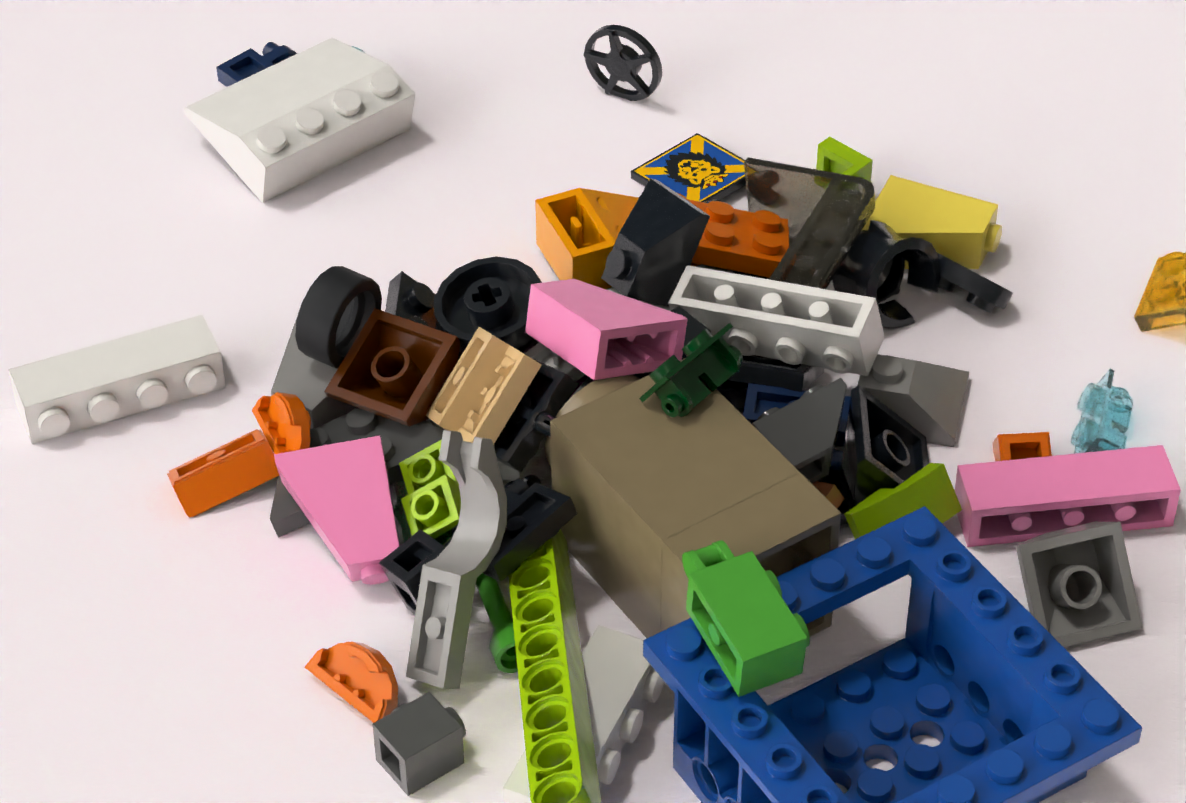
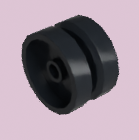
[434,256,542,360]

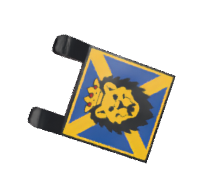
[631,133,782,203]

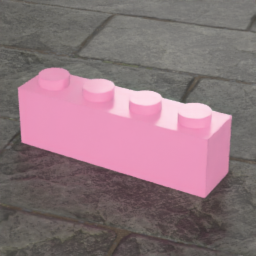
[955,445,1181,547]

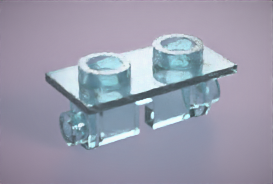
[1071,368,1133,454]

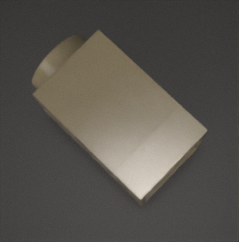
[545,359,841,638]

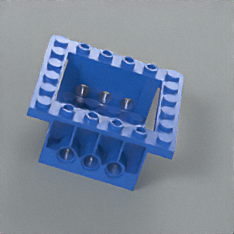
[643,506,1142,803]

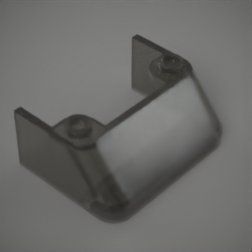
[744,157,875,289]

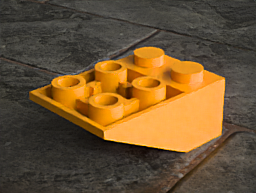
[535,188,701,289]

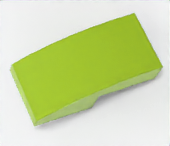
[399,439,461,539]
[844,463,962,539]

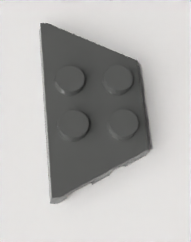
[269,408,445,538]

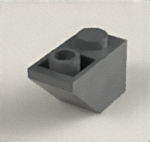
[752,378,847,483]

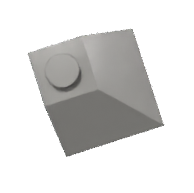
[857,354,969,447]
[1015,521,1143,648]

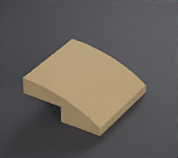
[426,327,542,445]

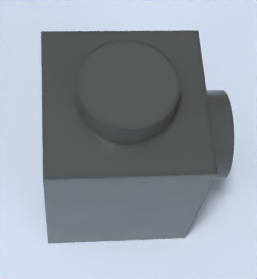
[372,692,466,796]

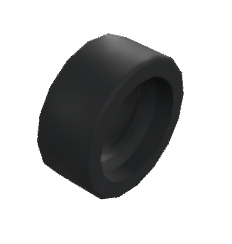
[295,266,382,369]

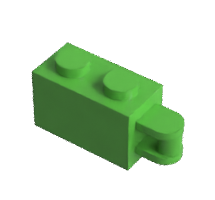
[682,540,810,697]

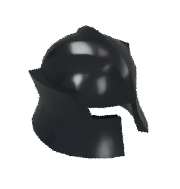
[831,220,940,328]

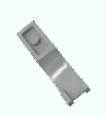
[406,430,507,689]

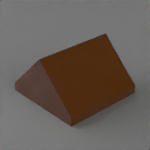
[324,308,460,427]

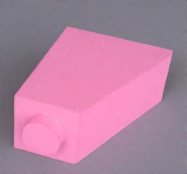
[525,279,688,380]
[274,435,400,585]

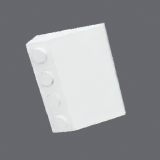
[184,37,416,203]

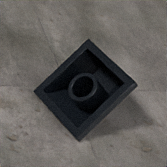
[601,178,710,306]

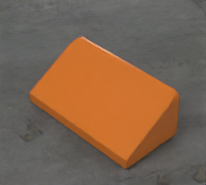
[167,429,279,517]

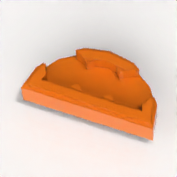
[252,392,311,454]
[304,642,398,723]

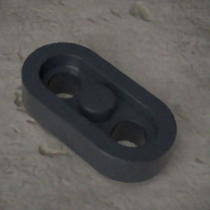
[937,253,1013,314]

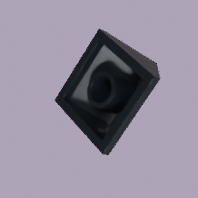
[846,385,929,505]

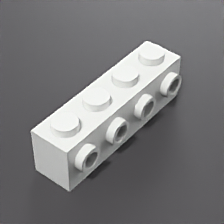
[668,265,885,376]

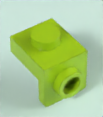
[815,136,873,216]

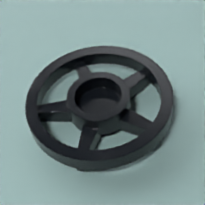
[583,25,663,101]

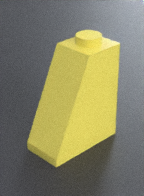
[858,175,1002,269]

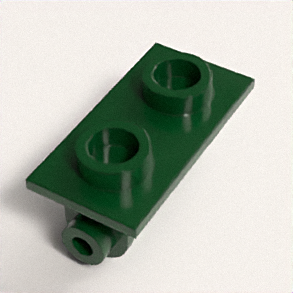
[639,323,743,417]

